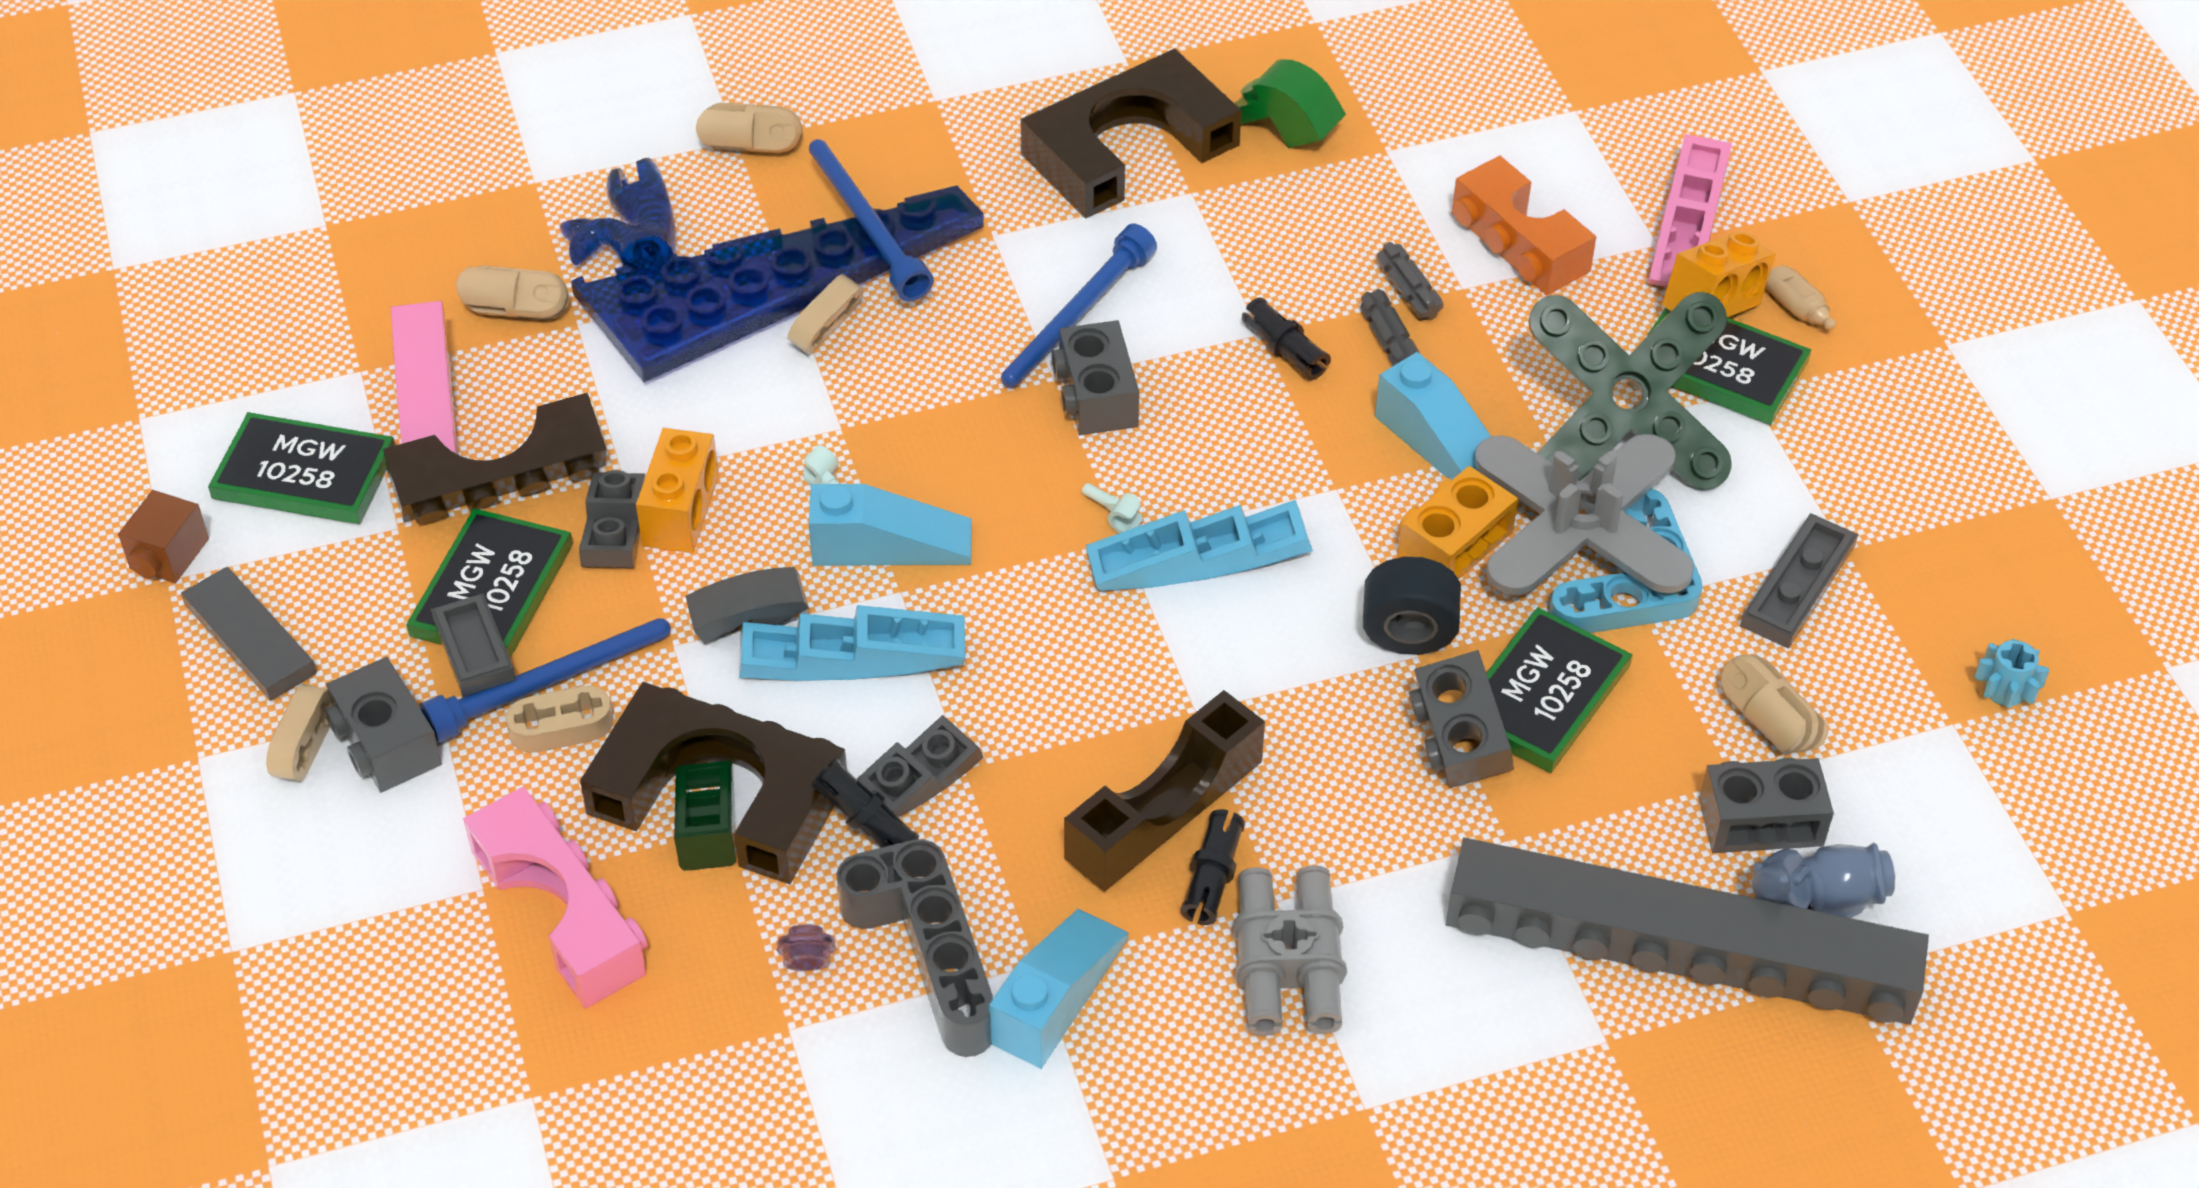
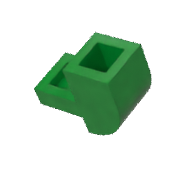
[1235,59,1346,148]

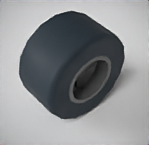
[1363,557,1461,655]

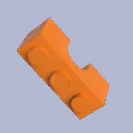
[1451,155,1597,296]

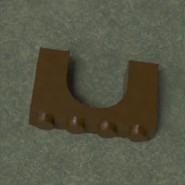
[1020,48,1242,219]
[580,682,847,885]

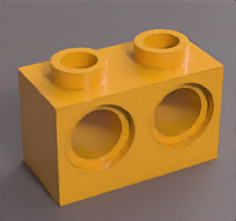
[1662,232,1776,318]
[636,428,719,553]
[1397,466,1518,580]

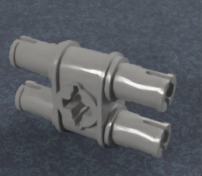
[1232,865,1347,1036]

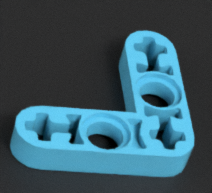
[1549,489,1703,633]

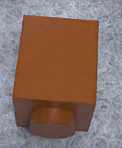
[118,489,209,584]

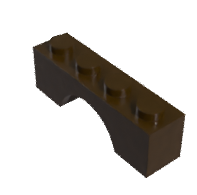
[383,393,607,524]
[1064,690,1265,892]

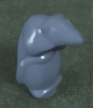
[1751,843,1895,918]

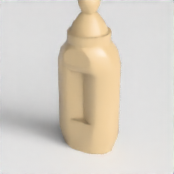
[1766,265,1836,330]

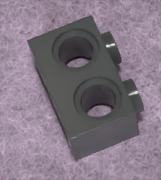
[1051,320,1139,436]
[1409,650,1514,789]
[1699,758,1834,853]

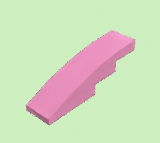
[1648,134,1732,287]
[391,301,458,454]

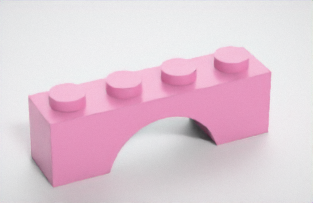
[463,786,648,1009]

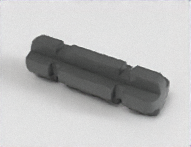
[1377,242,1443,320]
[1360,289,1420,366]

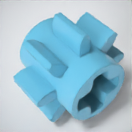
[1974,639,2049,708]

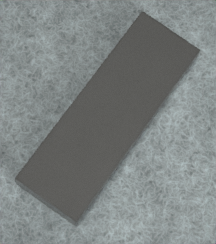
[1740,513,1859,649]
[181,566,317,701]

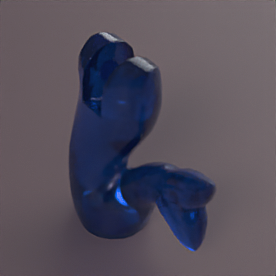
[559,157,676,278]

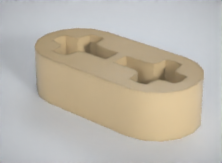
[787,274,864,354]
[266,684,332,781]
[506,686,613,753]

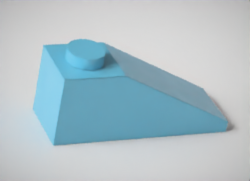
[1375,352,1491,479]
[809,484,972,566]
[989,909,1129,1069]

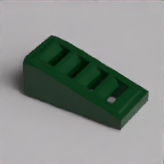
[674,761,736,871]

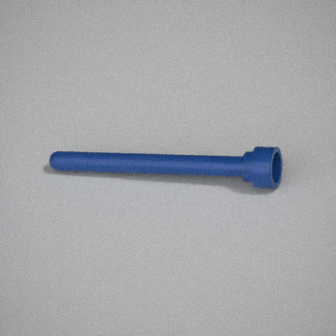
[809,139,934,302]
[1001,223,1157,388]
[420,618,671,744]

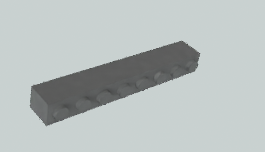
[1446,837,1929,1025]

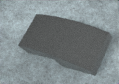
[579,470,645,568]
[685,567,809,644]
[857,715,984,817]

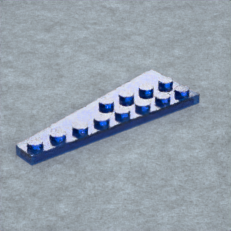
[571,185,984,382]

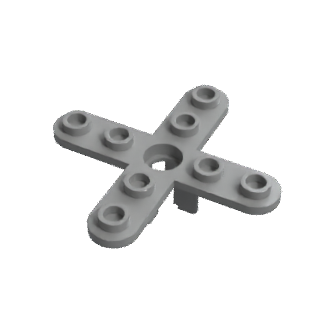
[1475,434,1694,595]

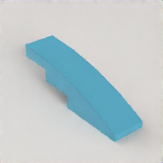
[1086,499,1313,591]
[739,605,965,681]

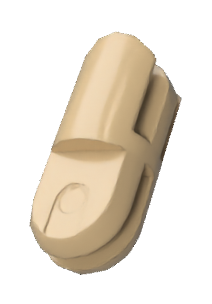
[696,102,803,153]
[456,265,569,320]
[1721,654,1828,753]

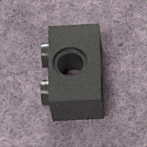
[324,657,442,793]

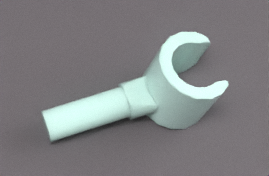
[803,445,840,485]
[1082,483,1143,533]

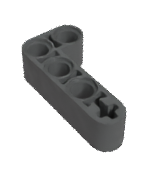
[836,839,993,1057]

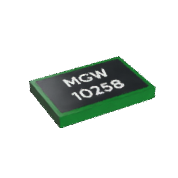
[1647,308,1812,425]
[208,412,395,524]
[406,508,573,658]
[1486,607,1633,773]

